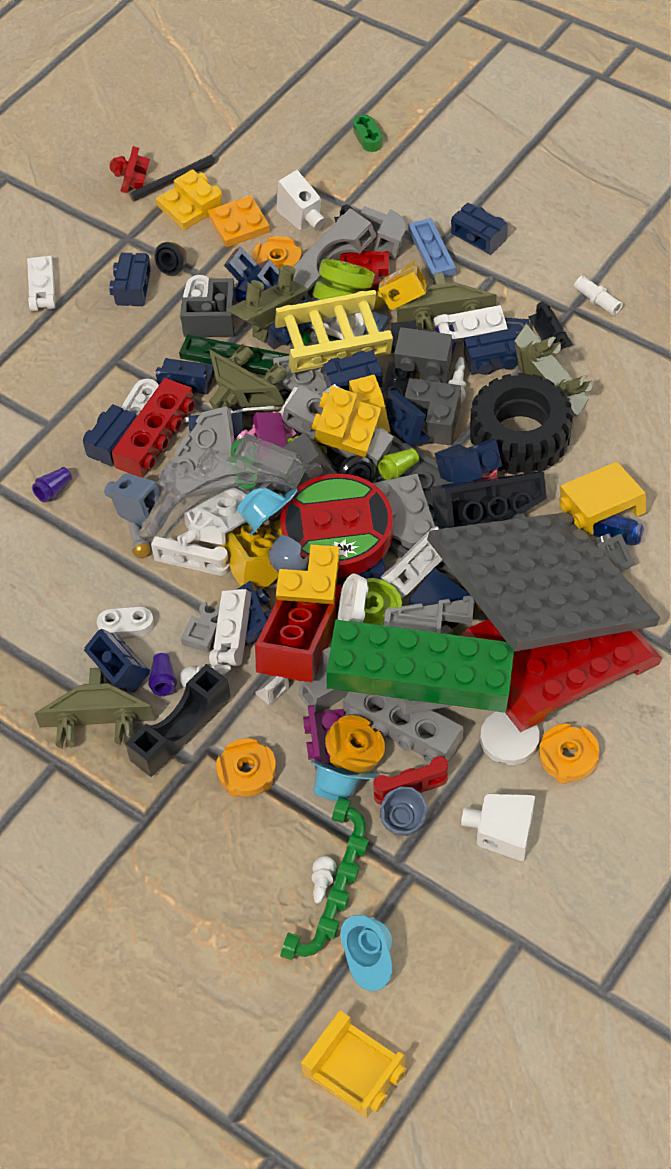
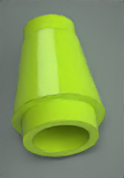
[378,448,419,480]

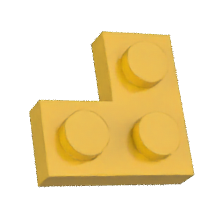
[276,545,340,604]

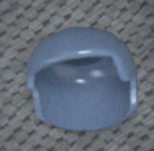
[268,535,309,573]
[380,786,428,836]

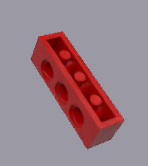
[112,378,195,478]

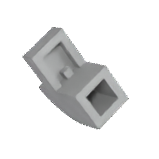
[360,206,406,259]
[298,647,348,713]

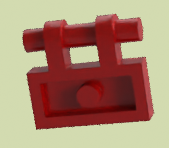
[340,251,389,291]

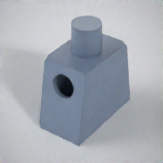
[104,473,169,535]

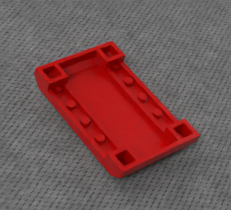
[460,619,662,732]

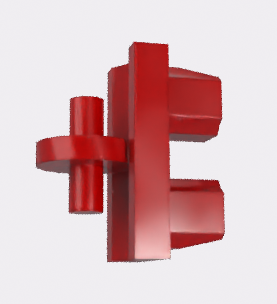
[109,146,150,193]

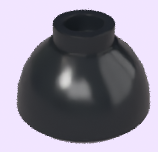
[154,242,187,276]
[338,455,375,483]

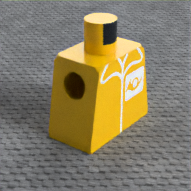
[374,261,427,310]

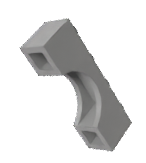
[293,208,377,302]

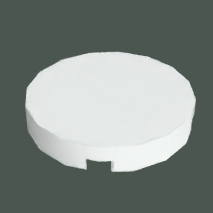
[480,712,540,766]

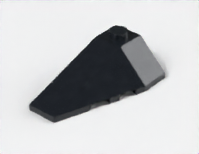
[431,472,547,529]

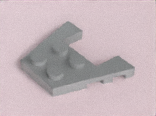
[384,596,474,633]

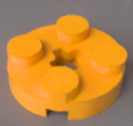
[253,236,302,269]
[325,715,385,773]
[539,723,599,784]
[216,738,276,797]

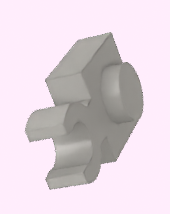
[181,602,220,652]

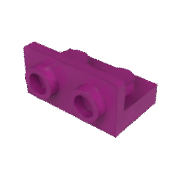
[303,705,344,768]

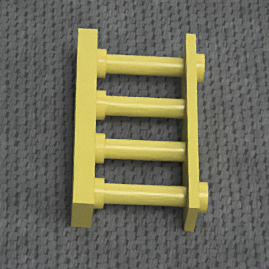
[275,290,393,373]

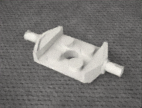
[177,486,274,547]

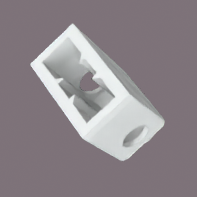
[276,170,326,230]
[461,794,535,862]

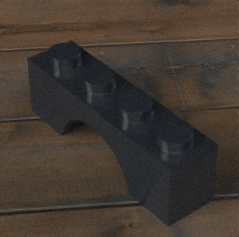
[125,664,231,777]

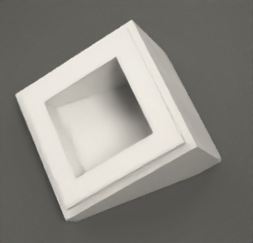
[255,676,289,705]

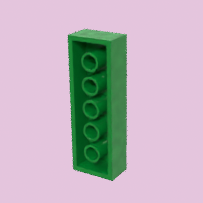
[326,619,514,713]

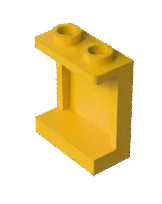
[558,461,646,536]
[301,1010,407,1119]

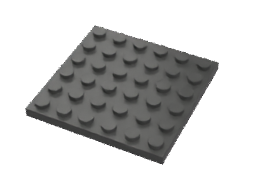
[427,512,660,652]

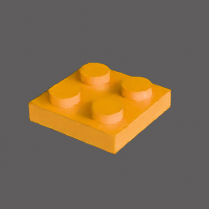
[207,195,270,248]

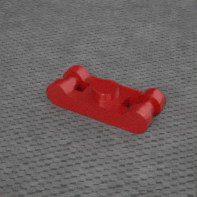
[373,756,448,805]

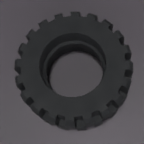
[470,373,573,475]

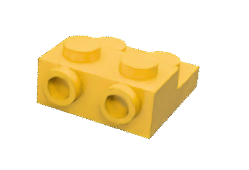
[155,169,222,230]
[311,386,381,457]

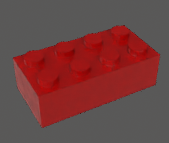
[255,585,343,683]

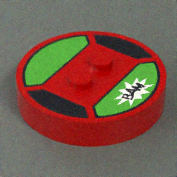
[280,474,393,578]

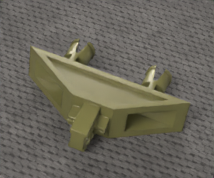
[226,265,308,343]
[397,273,496,332]
[514,323,592,417]
[209,344,288,410]
[34,668,155,749]

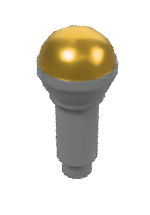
[129,522,151,558]

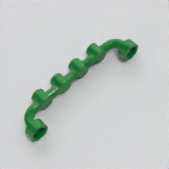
[280,797,369,961]

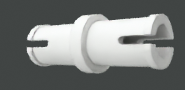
[574,275,623,316]

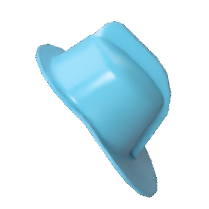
[237,488,297,535]
[311,761,380,801]
[340,915,392,991]

